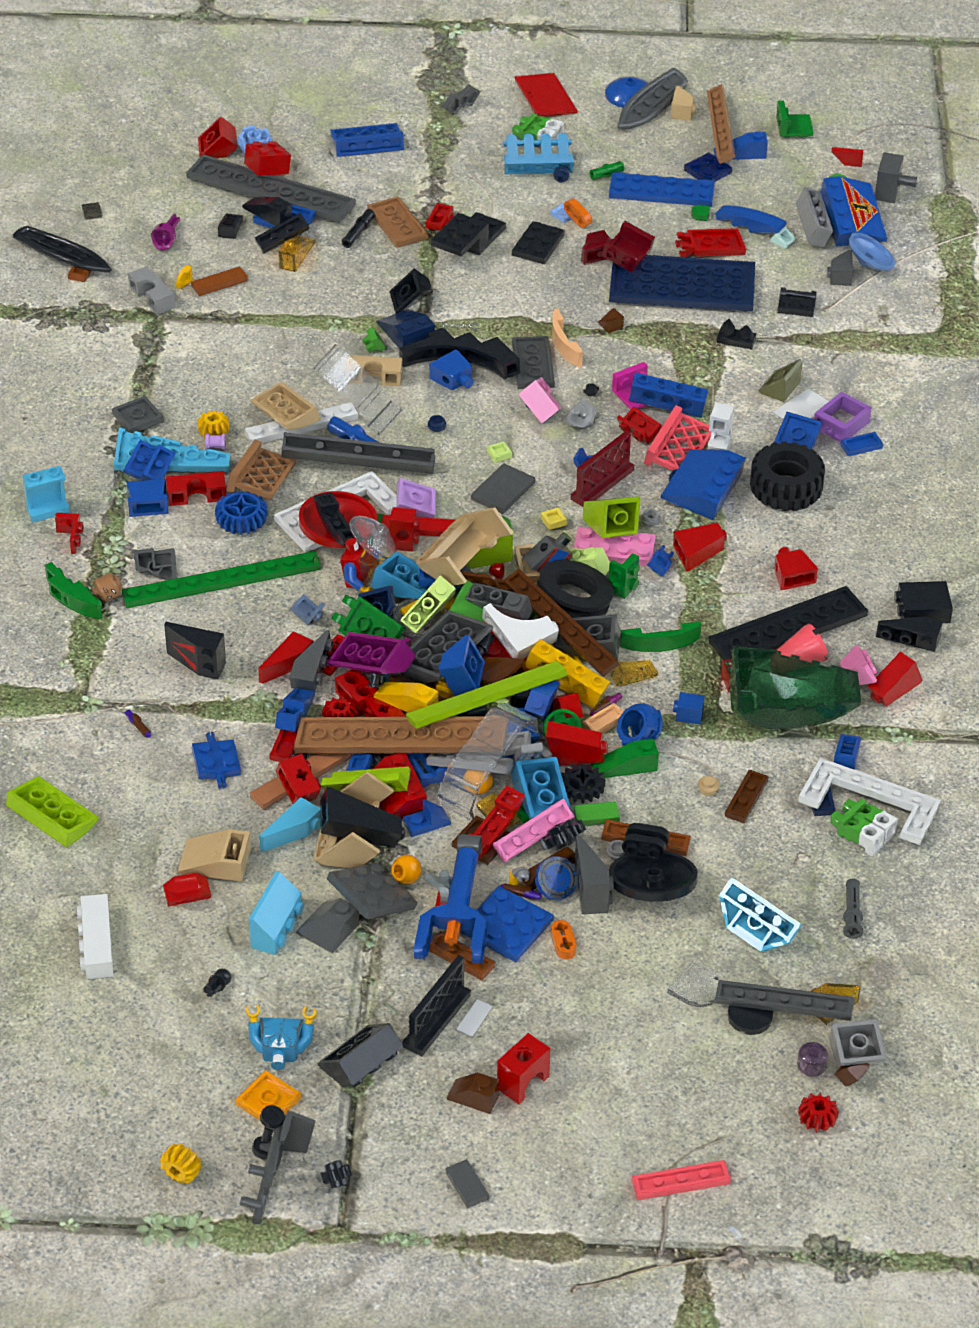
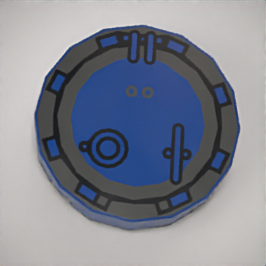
[535,856,578,901]

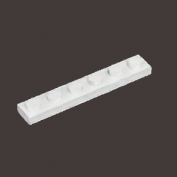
[245,402,358,445]

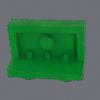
[608,553,640,599]

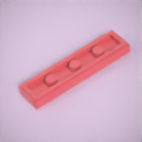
[631,1160,731,1200]

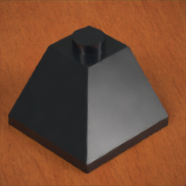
[389,268,432,313]

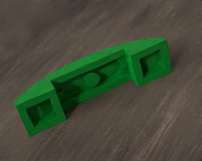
[620,621,701,652]

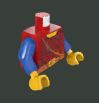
[340,538,392,593]

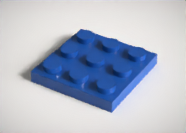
[461,886,554,962]

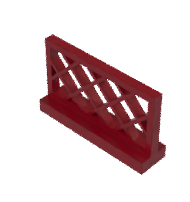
[570,430,635,507]

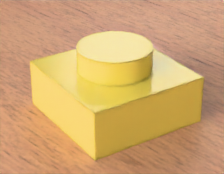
[541,507,567,530]

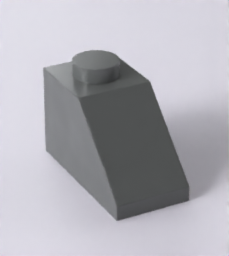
[827,250,853,286]

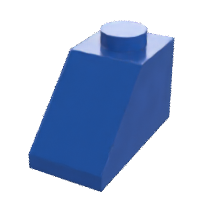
[524,680,560,720]

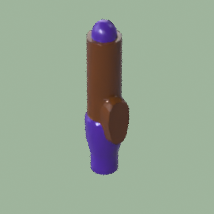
[125,709,151,738]
[500,883,542,900]

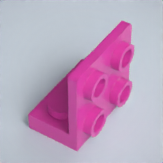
[612,362,648,410]

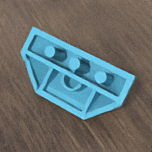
[719,877,802,952]

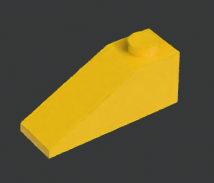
[374,682,438,713]

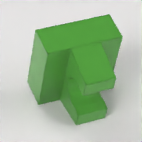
[362,327,386,353]

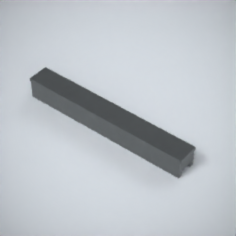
[281,432,436,474]

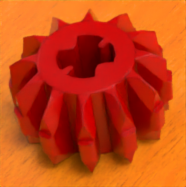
[322,696,358,717]
[798,1092,839,1133]

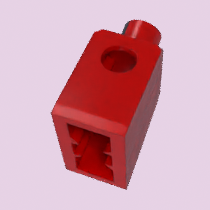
[774,547,818,591]

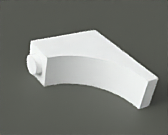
[482,603,559,659]

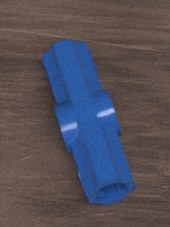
[327,416,380,443]

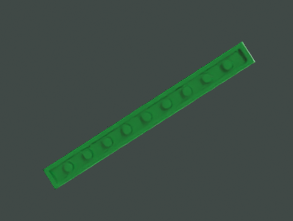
[122,551,321,608]

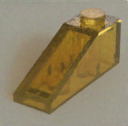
[278,236,316,272]

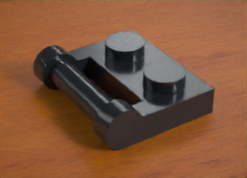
[777,287,817,317]

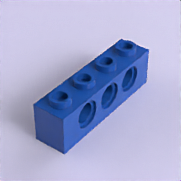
[629,372,708,418]

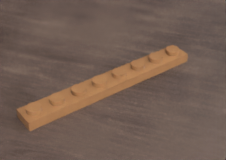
[707,84,735,164]

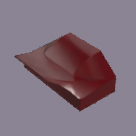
[581,230,613,265]

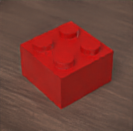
[244,141,291,176]

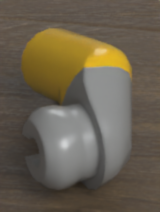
[509,867,530,886]

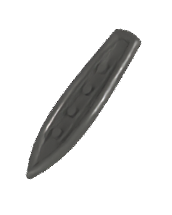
[618,68,688,130]

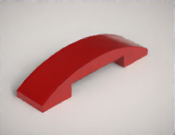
[468,785,525,859]

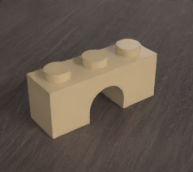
[345,355,402,386]

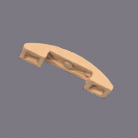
[552,308,583,367]

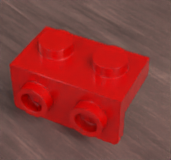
[617,406,662,444]

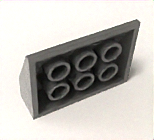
[400,610,493,684]

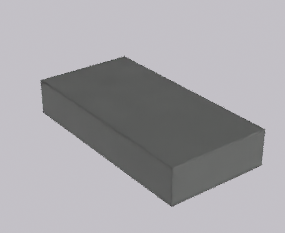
[446,1159,489,1208]

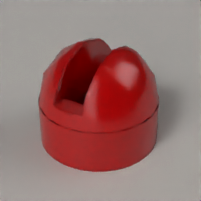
[489,563,505,579]

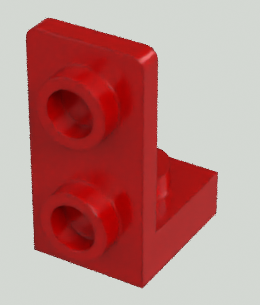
[55,513,84,554]

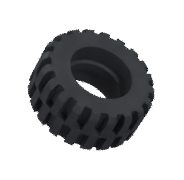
[750,441,825,511]

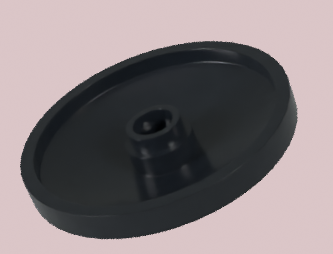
[609,851,698,902]

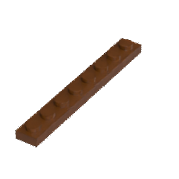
[503,568,619,677]

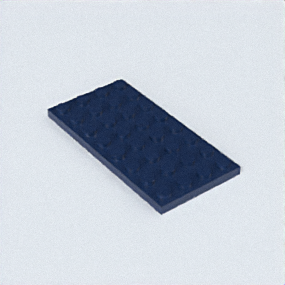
[609,255,755,312]

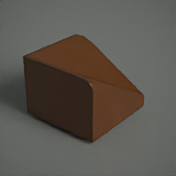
[598,308,624,333]
[834,1063,870,1087]

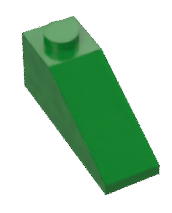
[591,739,659,778]

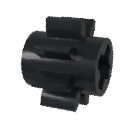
[321,1160,352,1189]

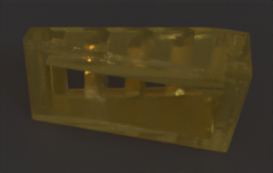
[610,660,658,686]

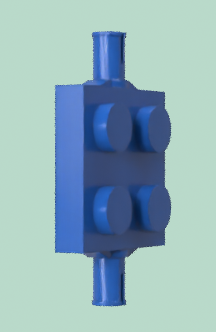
[192,732,241,789]

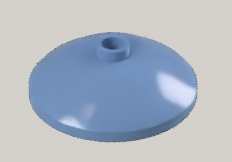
[849,233,895,271]

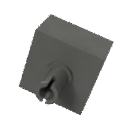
[875,152,918,203]

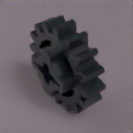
[561,763,606,804]
[540,819,586,850]

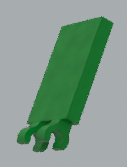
[331,595,406,639]

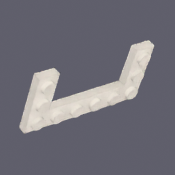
[274,471,397,553]
[798,758,941,845]

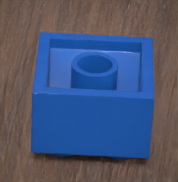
[439,635,485,696]

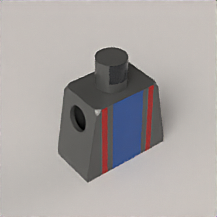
[523,532,572,573]

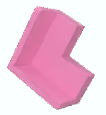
[519,377,561,423]

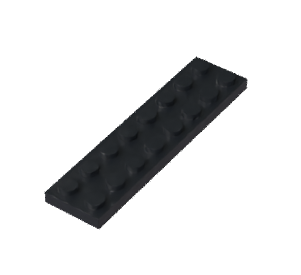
[709,586,868,662]

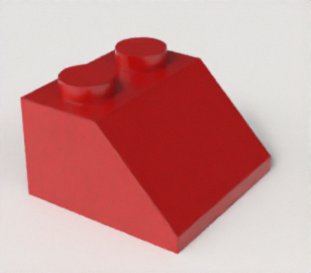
[198,116,238,158]

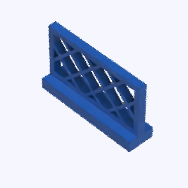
[330,123,404,157]

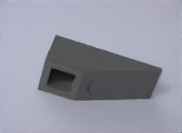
[465,582,533,620]
[289,630,333,691]

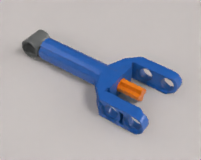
[414,834,488,964]

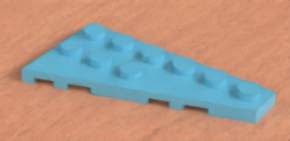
[114,427,231,472]

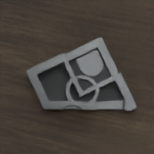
[134,548,177,580]

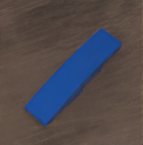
[715,205,787,233]

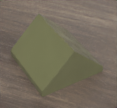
[758,359,803,402]

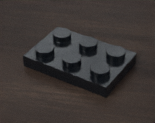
[512,221,565,264]

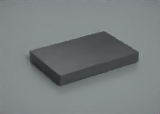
[471,463,535,514]

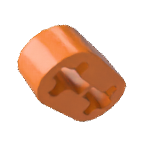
[563,198,592,228]
[551,920,576,959]

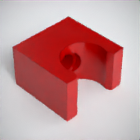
[497,1033,551,1105]

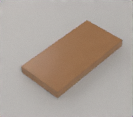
[367,196,428,248]

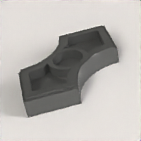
[442,84,481,115]

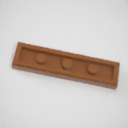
[601,819,691,856]

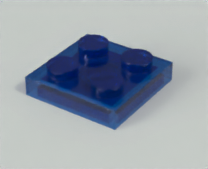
[684,152,733,182]

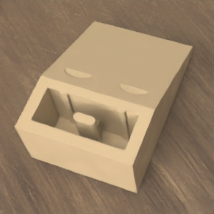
[177,829,251,882]

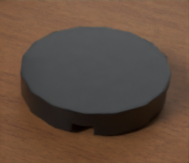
[727,1005,774,1035]

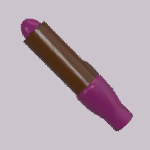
[590,693,622,716]

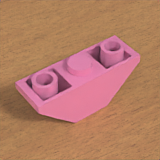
[840,645,878,686]

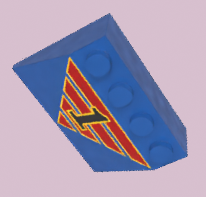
[820,176,887,247]

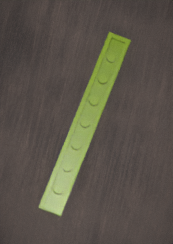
[406,661,567,729]

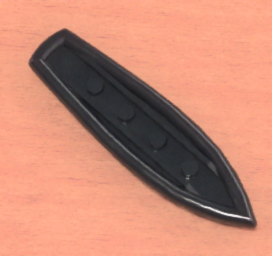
[13,226,112,273]

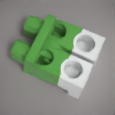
[512,113,563,149]
[830,798,898,856]

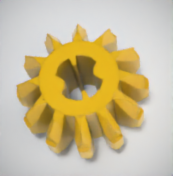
[197,410,230,439]
[160,1143,202,1184]

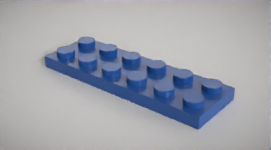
[609,172,715,207]

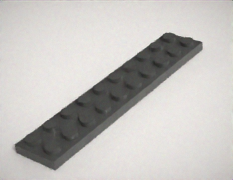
[186,155,356,223]

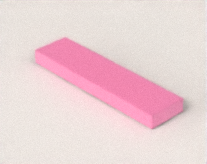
[492,799,575,863]

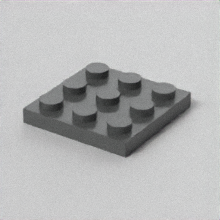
[327,863,418,919]

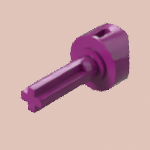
[151,214,180,250]

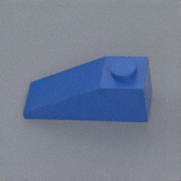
[714,131,768,160]

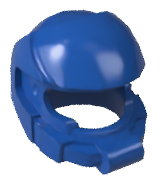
[617,703,663,746]

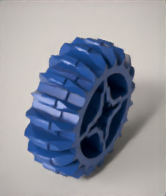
[215,491,268,535]

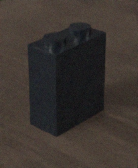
[894,581,953,623]

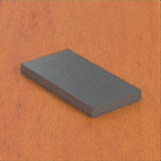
[512,336,555,389]

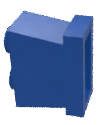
[127,479,168,517]

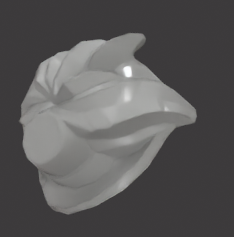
[565,397,597,428]

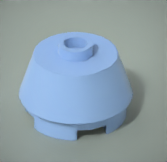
[237,125,272,155]

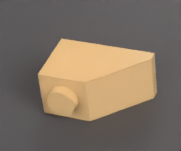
[671,86,696,121]

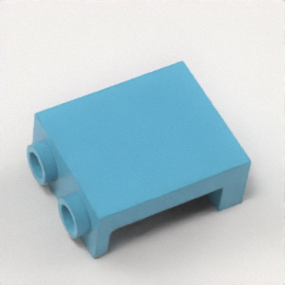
[22,466,70,523]

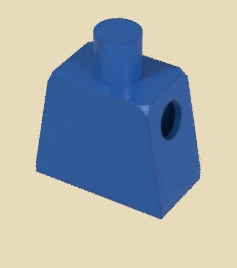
[429,350,474,390]

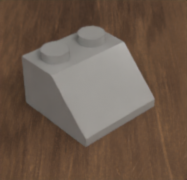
[829,1019,887,1066]

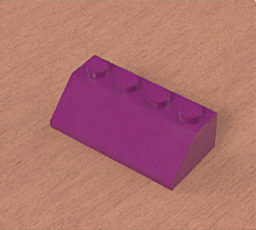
[327,632,416,674]

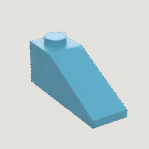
[259,797,321,852]

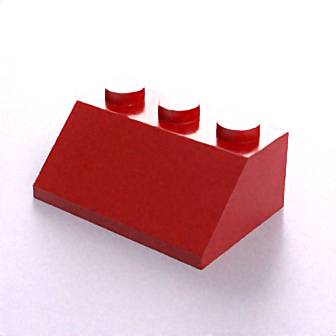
[373,753,427,820]

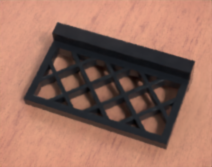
[402,955,471,1057]

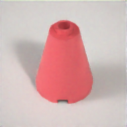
[769,624,828,673]

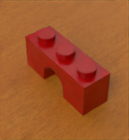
[166,471,226,506]

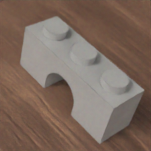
[128,266,176,315]

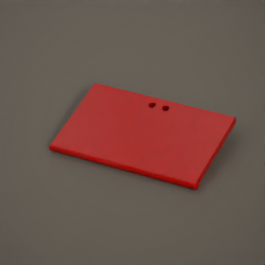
[515,73,578,117]

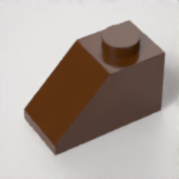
[447,1072,499,1114]

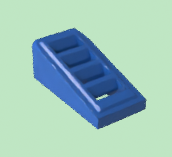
[834,734,862,769]

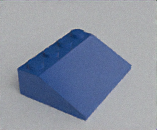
[660,450,746,520]

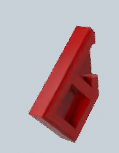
[832,147,864,167]

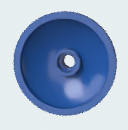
[605,77,648,108]

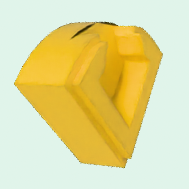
[176,264,193,289]

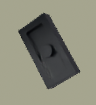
[716,319,757,350]

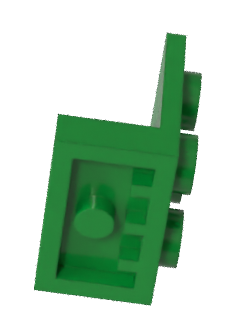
[776,101,814,138]

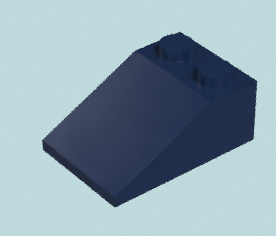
[377,309,435,348]

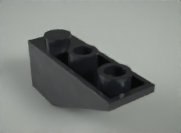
[876,617,943,652]

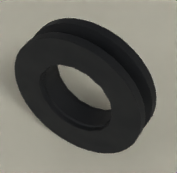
[536,560,614,618]

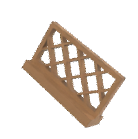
[227,440,296,500]

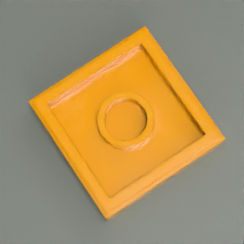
[235,1070,302,1120]

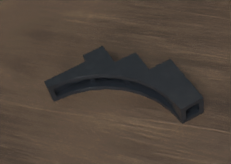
[399,327,520,379]

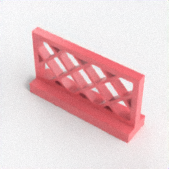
[644,405,711,471]

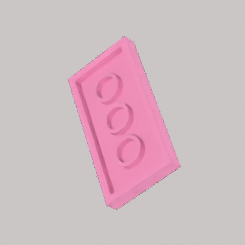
[574,527,656,566]

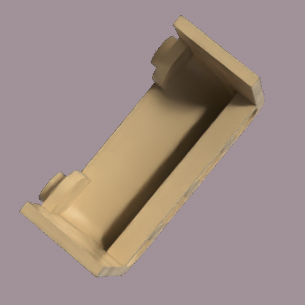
[416,507,513,586]
[313,771,394,868]

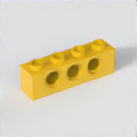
[525,639,610,708]

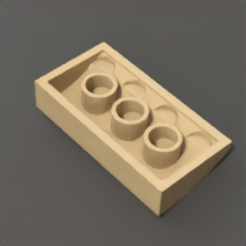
[251,381,321,429]

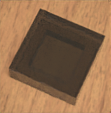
[82,202,102,220]

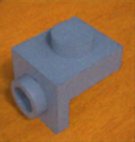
[289,594,325,625]

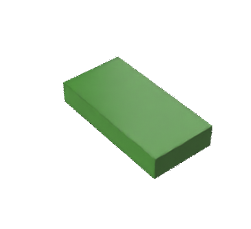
[573,801,620,826]

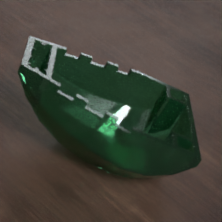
[729,646,861,730]

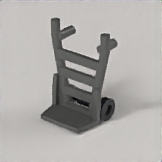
[239,1105,316,1225]

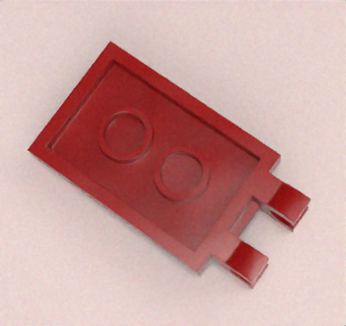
[675,228,746,257]

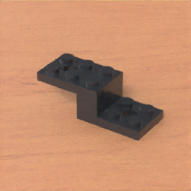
[431,212,506,257]

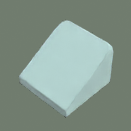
[769,227,796,249]

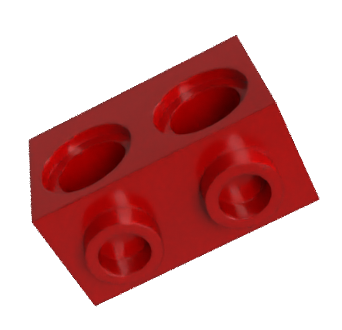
[335,669,378,717]

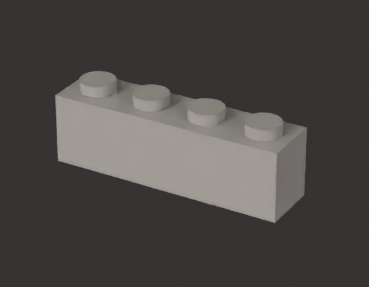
[796,187,833,248]

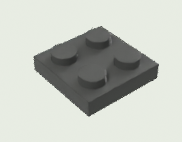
[112,396,164,433]

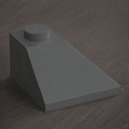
[296,898,359,953]

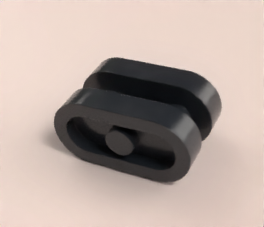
[622,823,670,860]

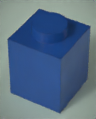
[673,692,705,725]

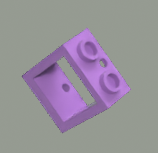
[814,392,872,442]

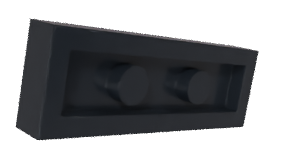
[254,213,310,254]

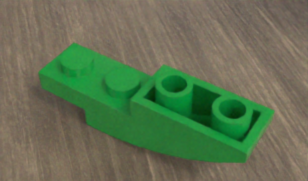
[45,562,102,619]

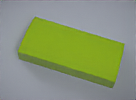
[6,776,99,847]

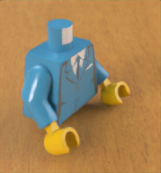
[246,1004,318,1070]

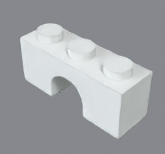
[707,402,734,451]

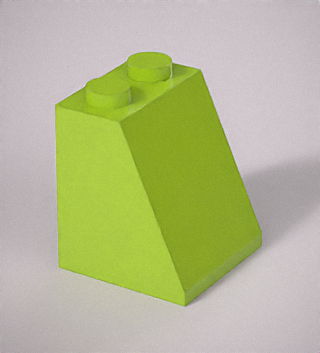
[583,496,641,538]

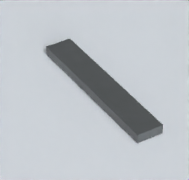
[715,980,855,1021]

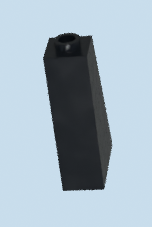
[320,787,405,848]

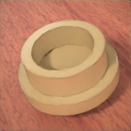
[698,776,719,796]

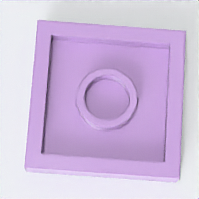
[396,478,436,518]

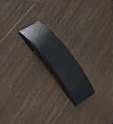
[313,492,362,545]

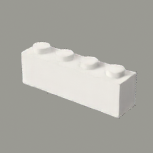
[77,894,114,979]

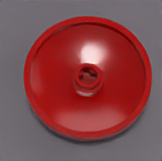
[298,491,377,548]

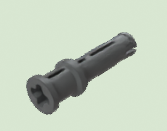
[843,878,863,939]

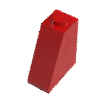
[673,522,727,572]
[867,651,923,707]
[546,722,608,766]

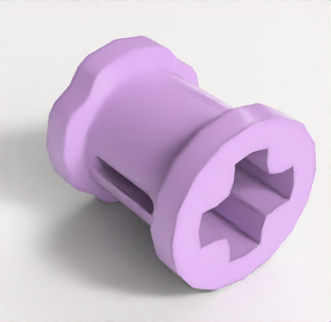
[205,433,226,450]

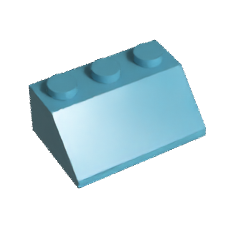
[249,871,304,955]

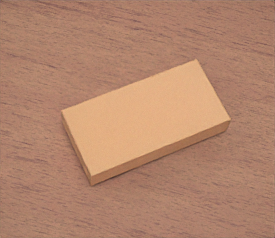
[582,703,624,734]

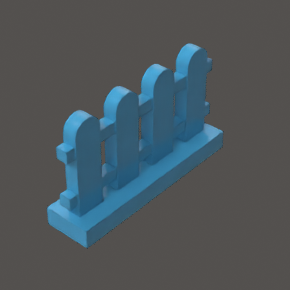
[503,133,574,174]

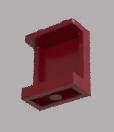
[601,221,655,272]

